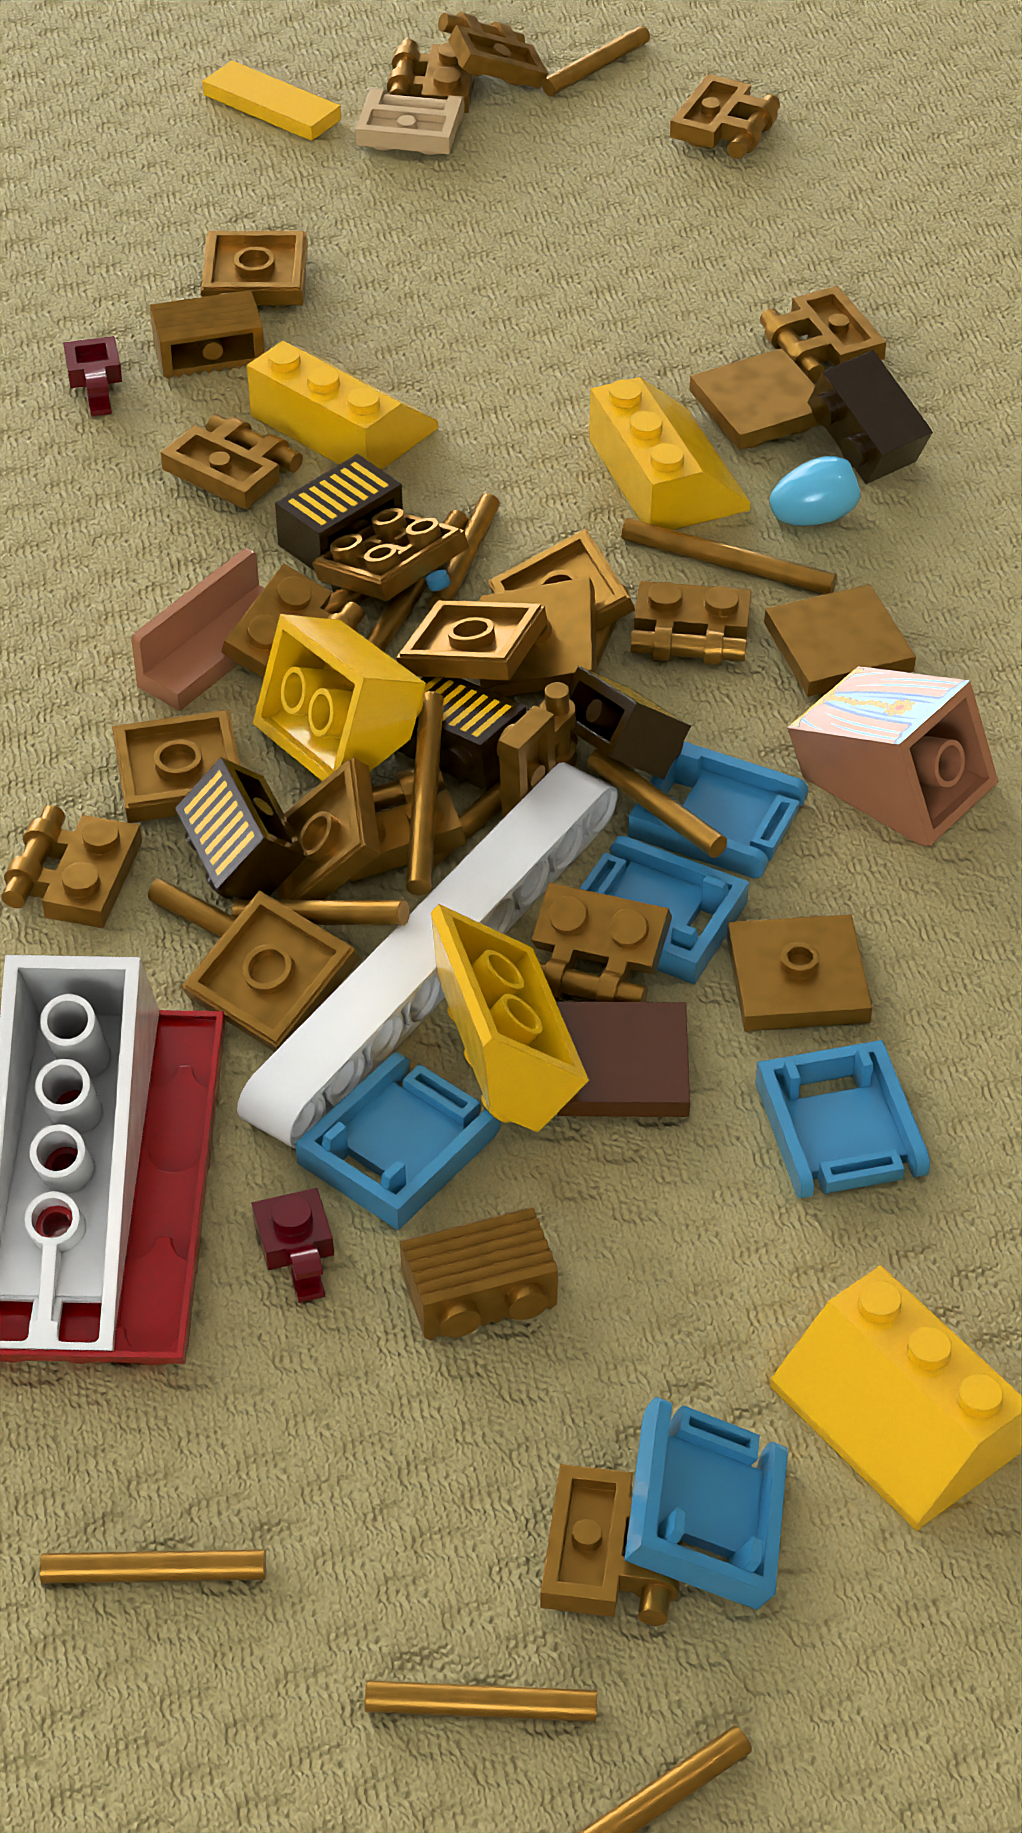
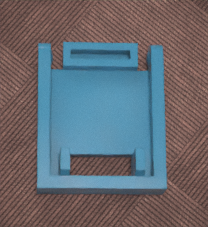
[628,742,808,878]
[579,836,749,985]
[755,1040,930,1199]
[295,1052,501,1230]
[624,1397,788,1610]

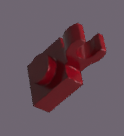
[63,336,122,416]
[251,1188,334,1303]

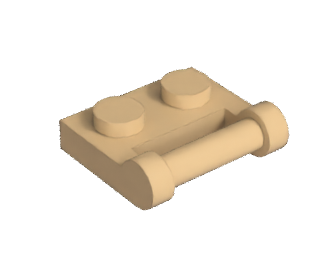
[355,88,465,155]

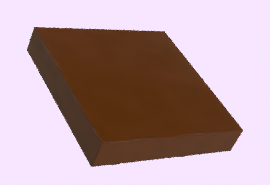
[557,1002,690,1117]

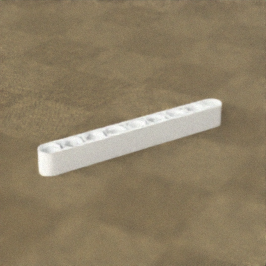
[237,762,618,1149]

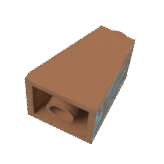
[787,666,999,847]

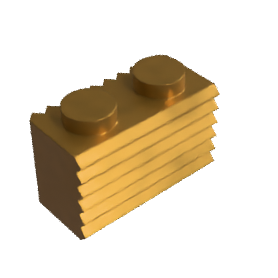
[150,290,265,379]
[400,1207,558,1340]

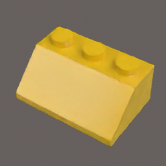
[247,340,438,470]
[589,377,751,530]
[253,614,426,782]
[431,904,589,1132]
[770,1265,1022,1531]

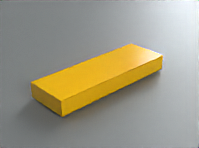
[202,60,341,141]

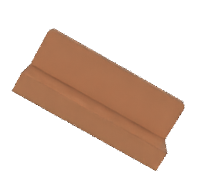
[131,548,264,711]

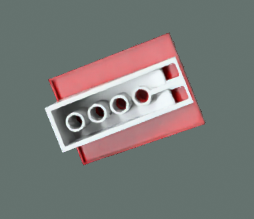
[0,955,226,1365]

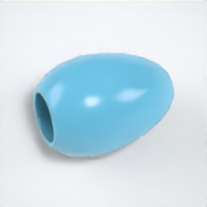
[769,456,861,526]

